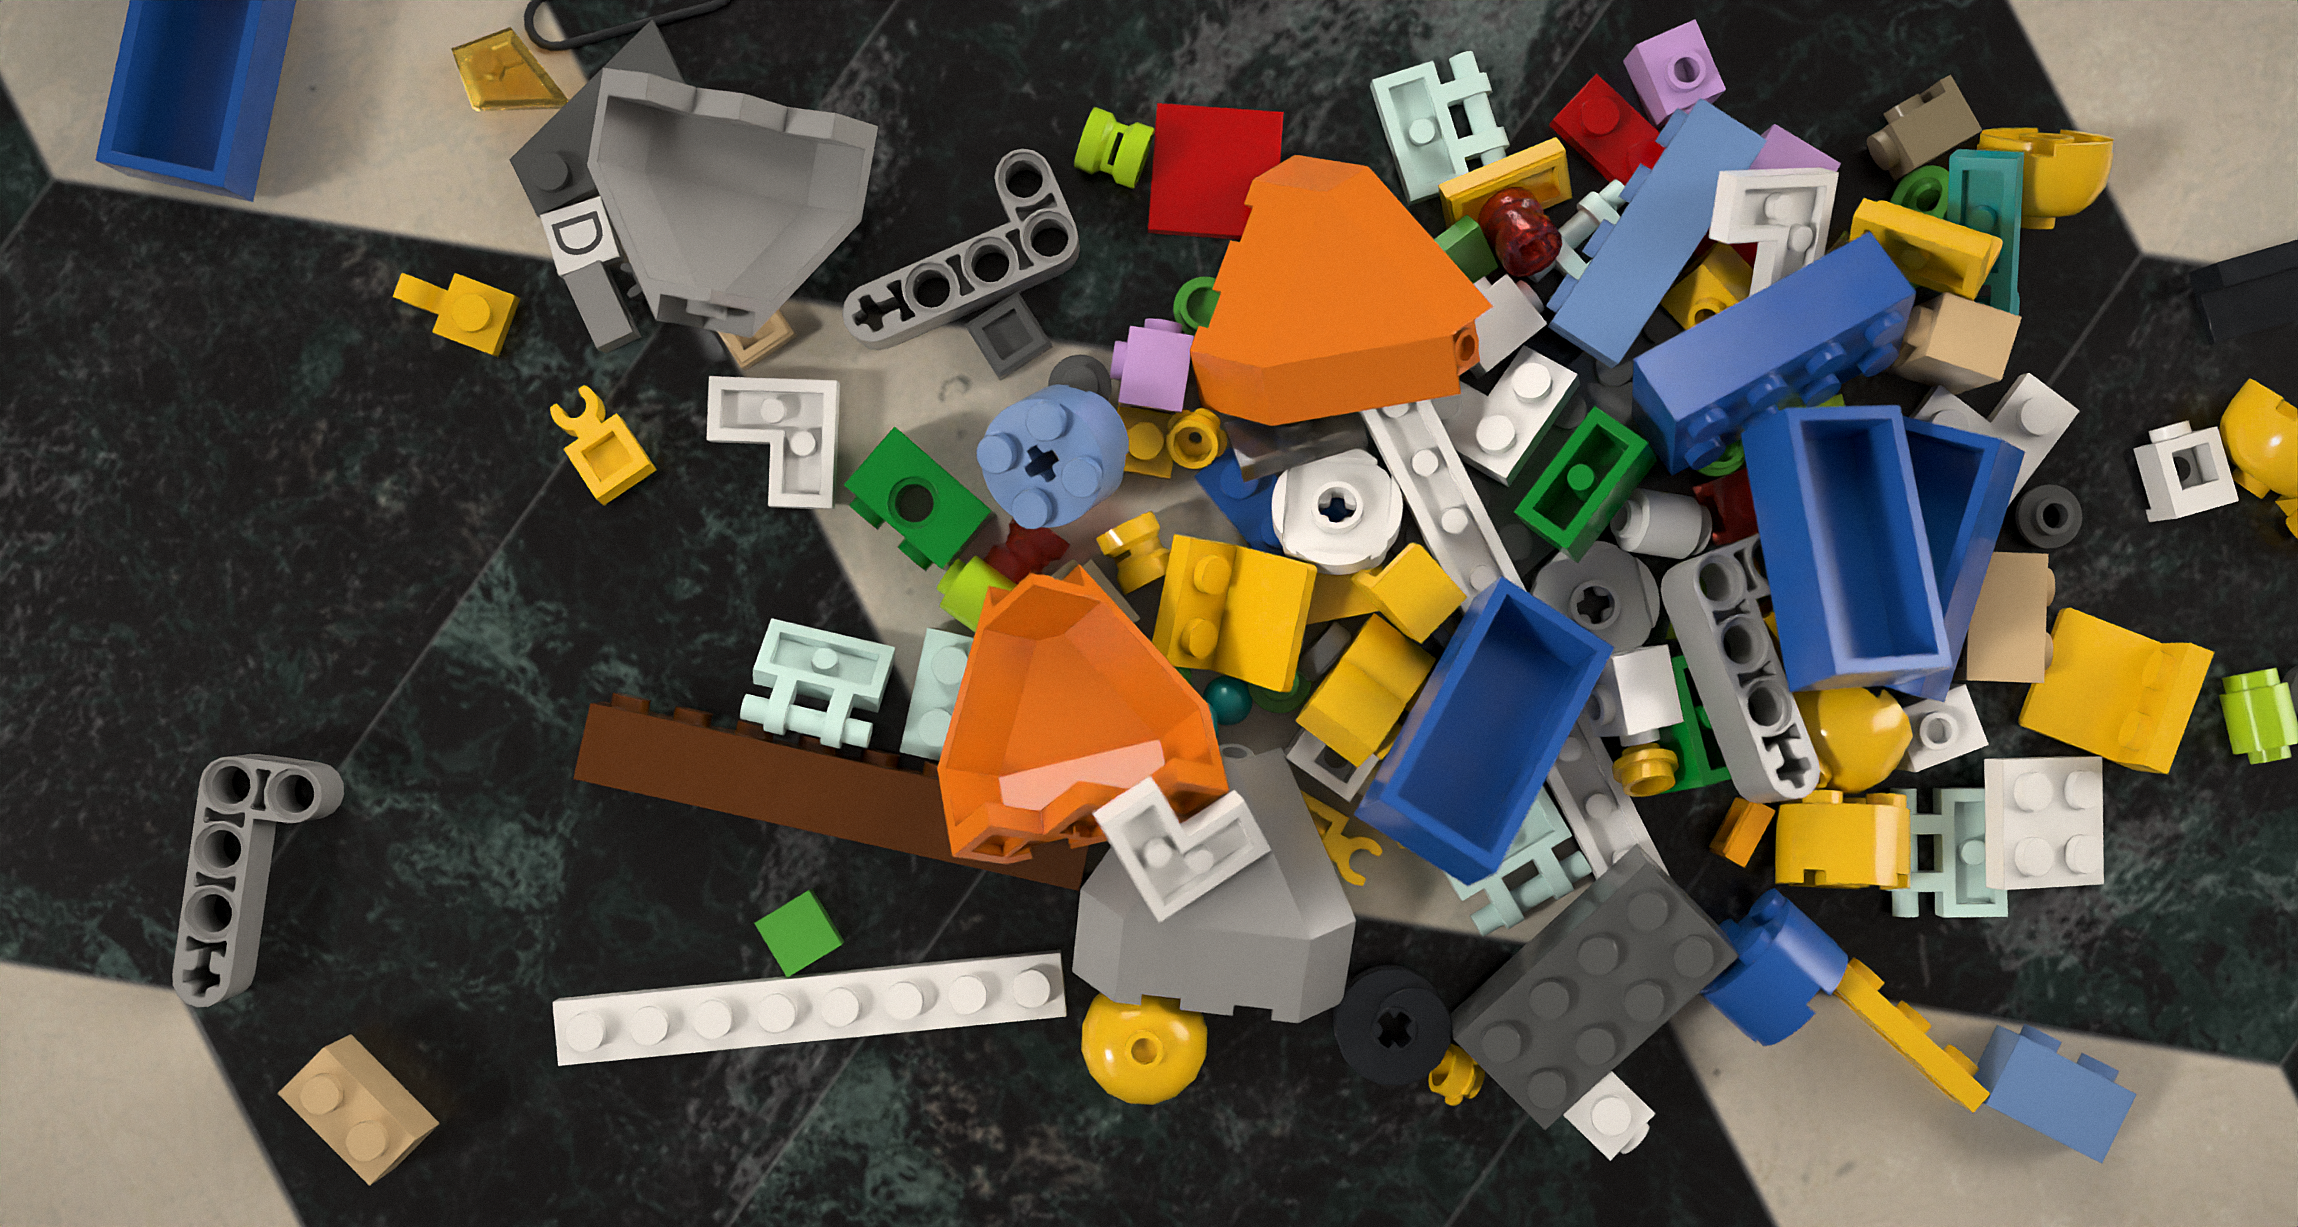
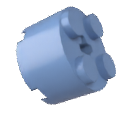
[977,384,1129,529]

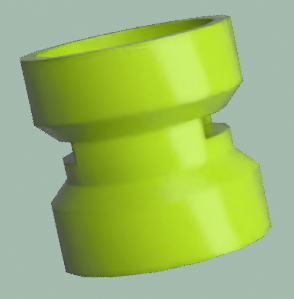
[1074,107,1155,189]

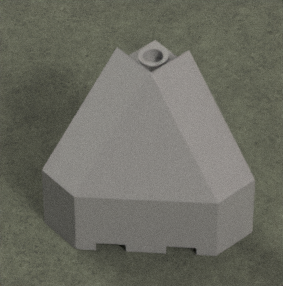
[587,68,878,338]
[1072,743,1356,1023]

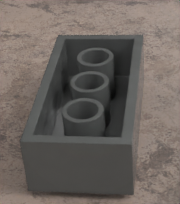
[1450,843,1739,1130]

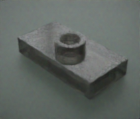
[1224,412,1368,482]

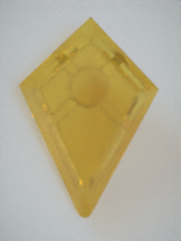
[451,27,569,111]

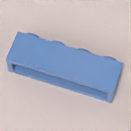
[1546,98,1768,368]

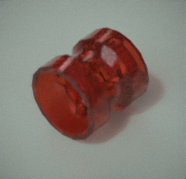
[1478,187,1562,277]
[983,518,1071,585]

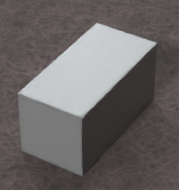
[563,260,641,353]

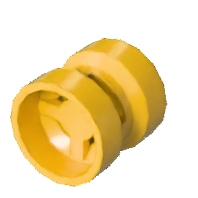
[1096,510,1171,595]

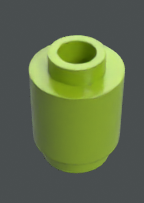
[936,555,1018,632]
[2219,668,2298,764]

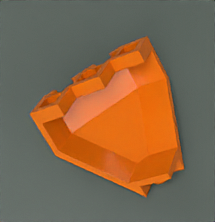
[1190,155,1493,426]
[937,564,1229,864]

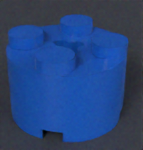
[1699,888,1848,1046]

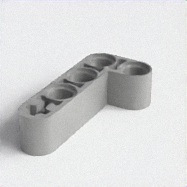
[842,149,1080,350]
[1661,534,1820,804]
[172,754,344,1007]

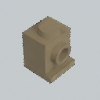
[1867,74,1982,181]

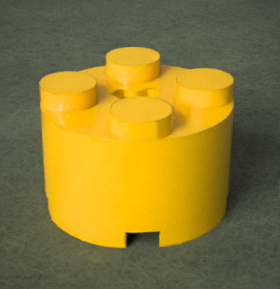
[1775,790,1911,890]

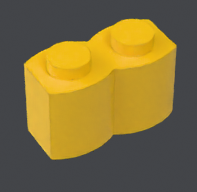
[1295,613,1436,768]

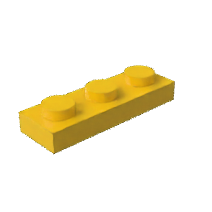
[1833,957,1990,1113]

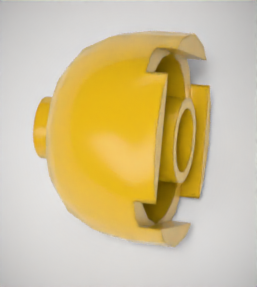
[1977,128,2114,229]
[2219,378,2298,499]
[1792,687,1913,794]
[1081,992,1207,1105]

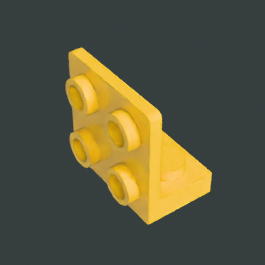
[1152,534,1317,693]
[2018,608,2214,774]

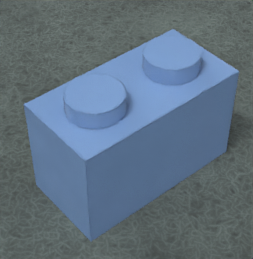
[1973,1024,2137,1164]

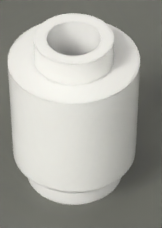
[1610,488,1712,559]

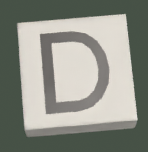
[540,196,624,279]

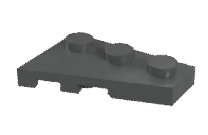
[509,19,686,219]

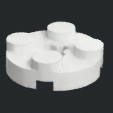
[1272,446,1403,575]
[1530,541,1660,653]

